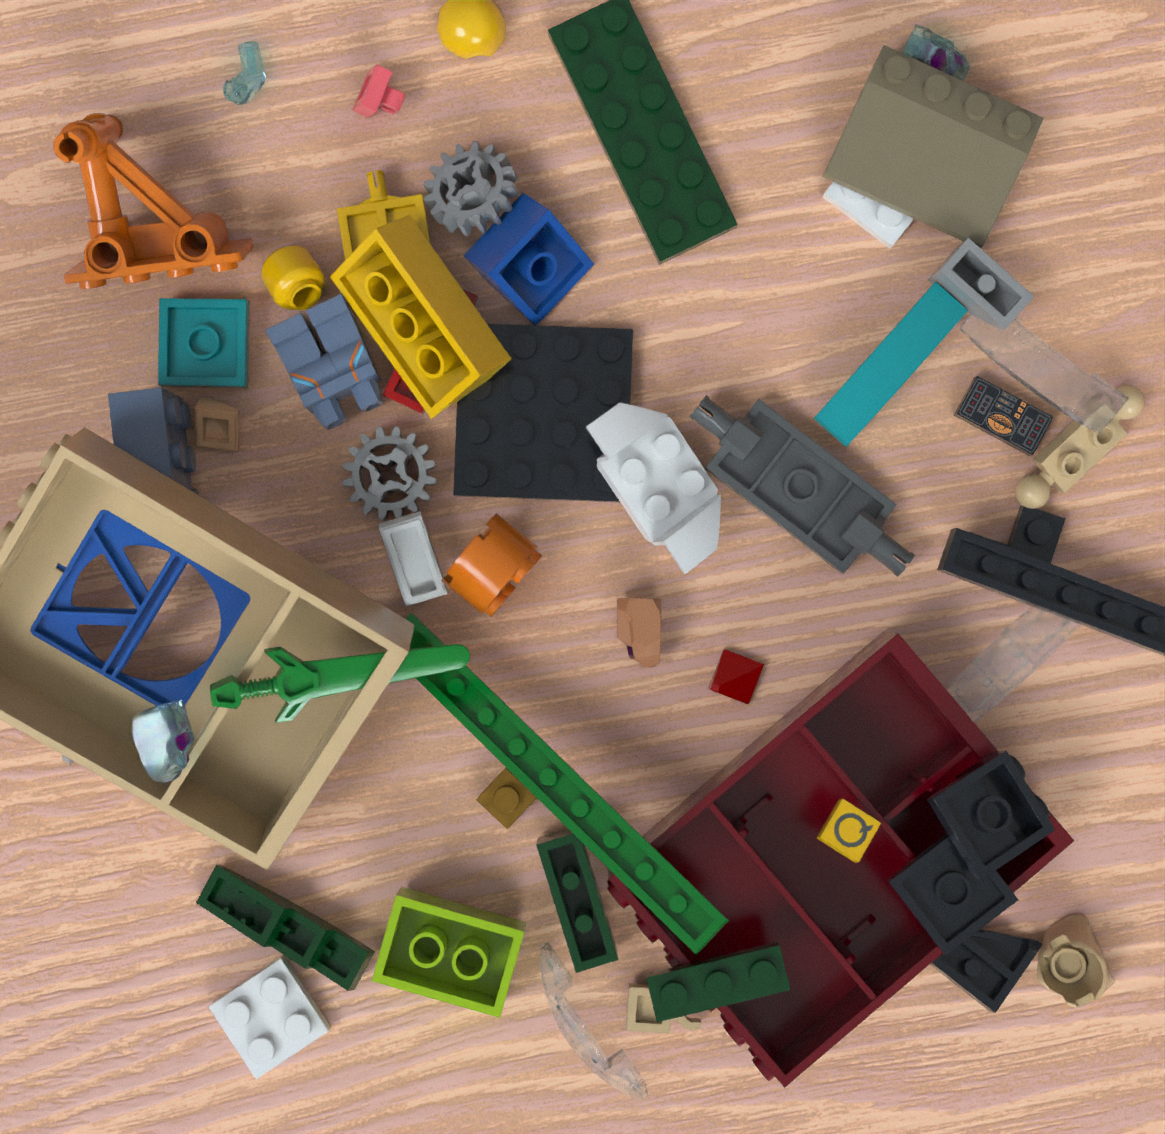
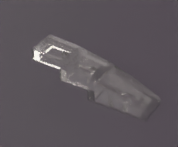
[945,606,1081,723]

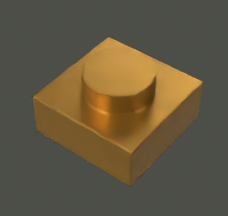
[476,767,537,830]

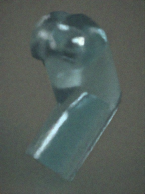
[223,41,266,105]

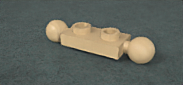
[1015,385,1145,509]

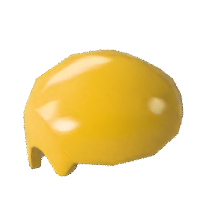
[436,0,506,59]

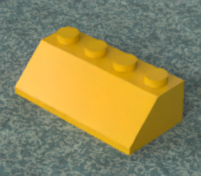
[330,215,512,419]

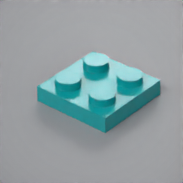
[158,298,249,388]

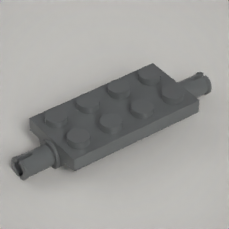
[690,395,915,577]

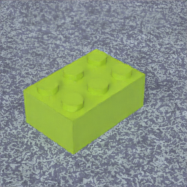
[372,886,526,1018]

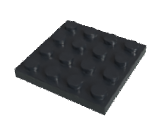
[453,324,633,503]

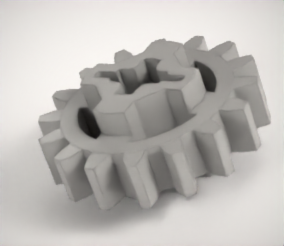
[424,141,519,236]
[342,426,438,521]

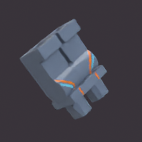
[265,294,384,430]

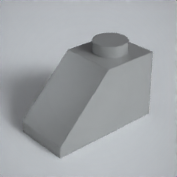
[928,237,1034,330]

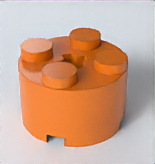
[442,513,542,617]

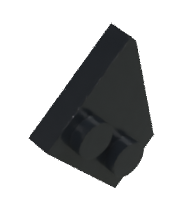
[930,929,1043,1013]

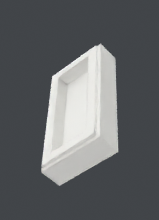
[379,511,447,606]

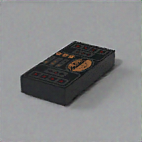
[954,376,1053,456]

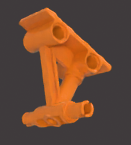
[53,113,253,289]

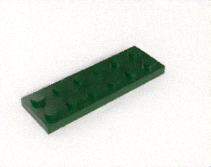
[548,0,738,265]

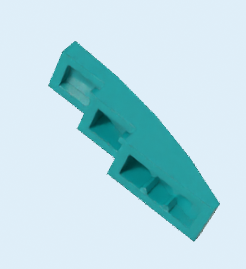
[813,282,968,447]

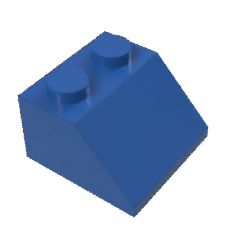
[463,193,594,326]

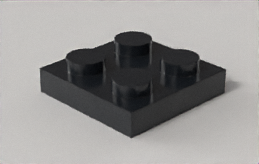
[886,833,1018,956]

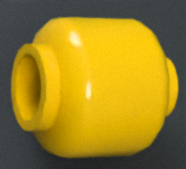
[261,245,326,310]

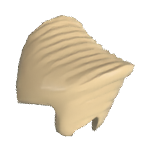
[1037,915,1115,1008]

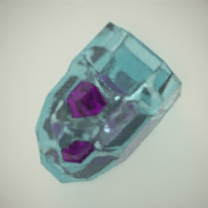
[902,24,970,81]
[131,700,195,783]

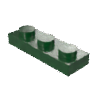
[645,942,790,1022]

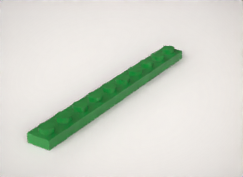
[405,613,729,954]

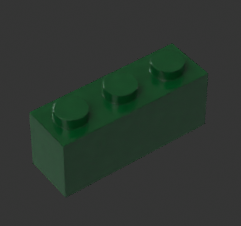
[536,829,618,973]

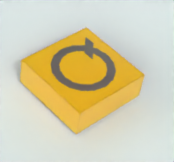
[817,799,881,863]

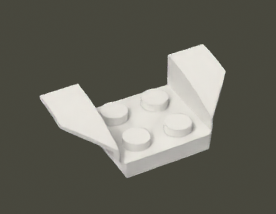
[586,403,721,574]

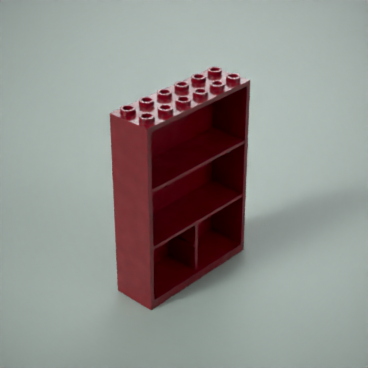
[607,632,1074,1088]

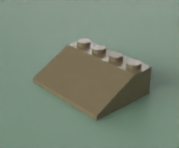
[822,45,1044,248]

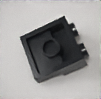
[927,750,1055,879]

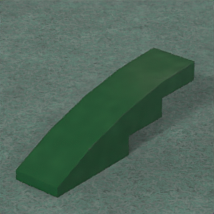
[196,865,375,991]

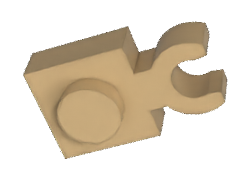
[626,983,701,1034]

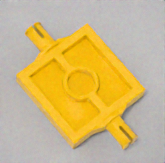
[336,170,432,260]

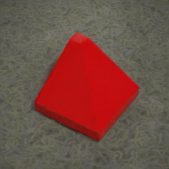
[708,648,764,705]

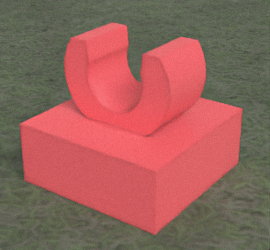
[352,64,406,118]

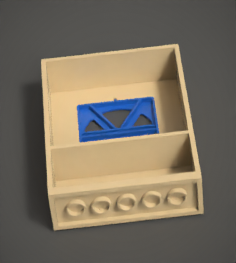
[0,427,415,870]

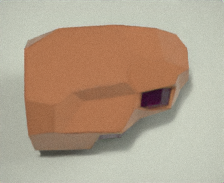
[617,598,661,667]

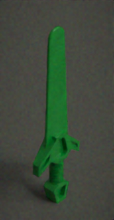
[210,644,470,723]

